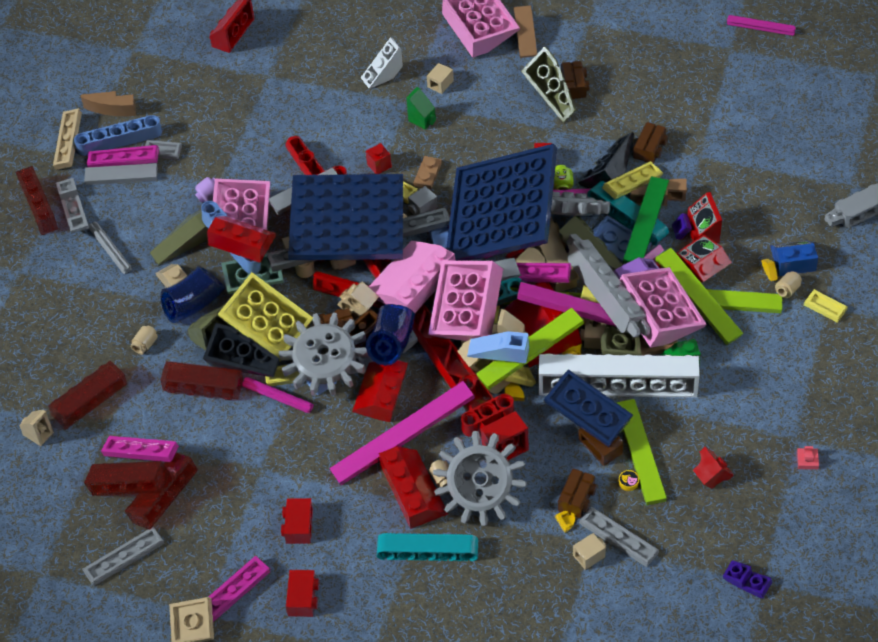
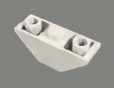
[361,38,403,89]

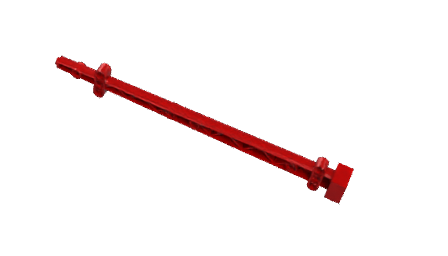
[285,136,529,460]

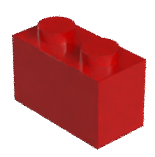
[281,498,313,544]
[286,570,320,617]

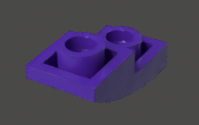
[723,560,772,599]

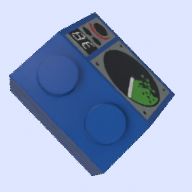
[770,240,818,276]

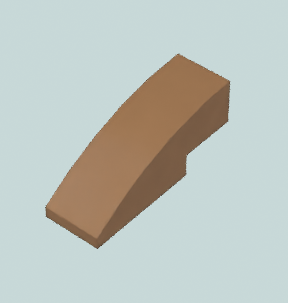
[514,5,537,58]
[81,91,136,116]
[630,179,687,206]

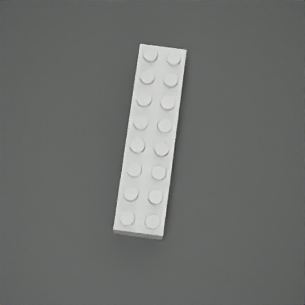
[539,354,699,398]

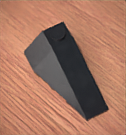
[578,132,634,188]
[203,323,280,377]

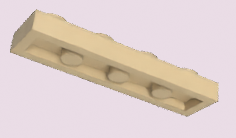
[53,108,82,170]

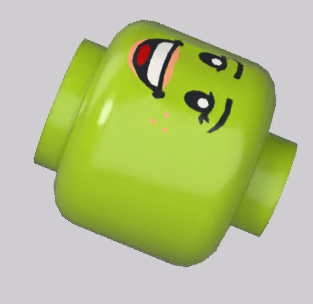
[553,165,574,190]

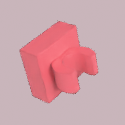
[797,446,819,469]

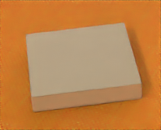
[169,597,214,642]

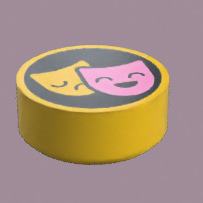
[619,470,639,491]

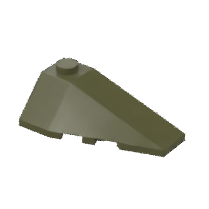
[521,46,577,123]
[150,210,208,265]
[559,216,624,269]
[188,305,233,351]
[601,324,642,356]

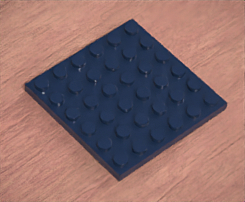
[446,144,557,261]
[288,174,403,260]

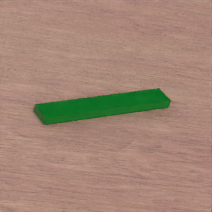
[623,176,669,264]

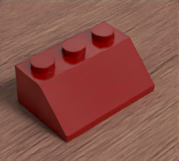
[209,0,255,53]
[207,216,276,263]
[352,358,408,422]

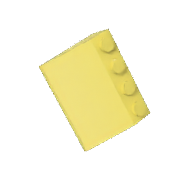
[218,272,313,361]

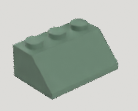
[221,251,284,294]

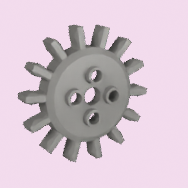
[551,192,610,216]
[279,313,370,396]
[433,431,528,526]

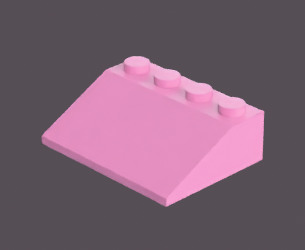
[442,0,520,58]
[213,179,270,230]
[369,240,456,319]
[428,261,503,341]
[619,267,706,348]

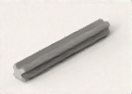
[89,221,132,274]

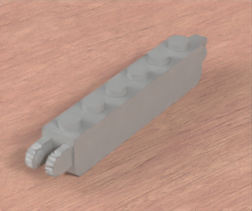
[825,183,878,228]
[567,234,651,338]

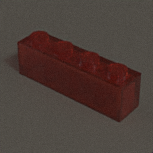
[16,166,58,235]
[48,361,127,430]
[160,361,244,400]
[125,453,198,530]
[84,461,170,496]

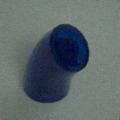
[160,265,226,323]
[366,304,415,366]

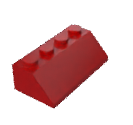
[379,446,448,529]

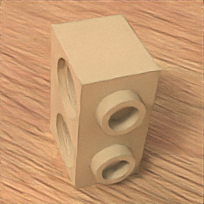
[337,282,379,320]

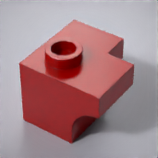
[693,447,734,489]

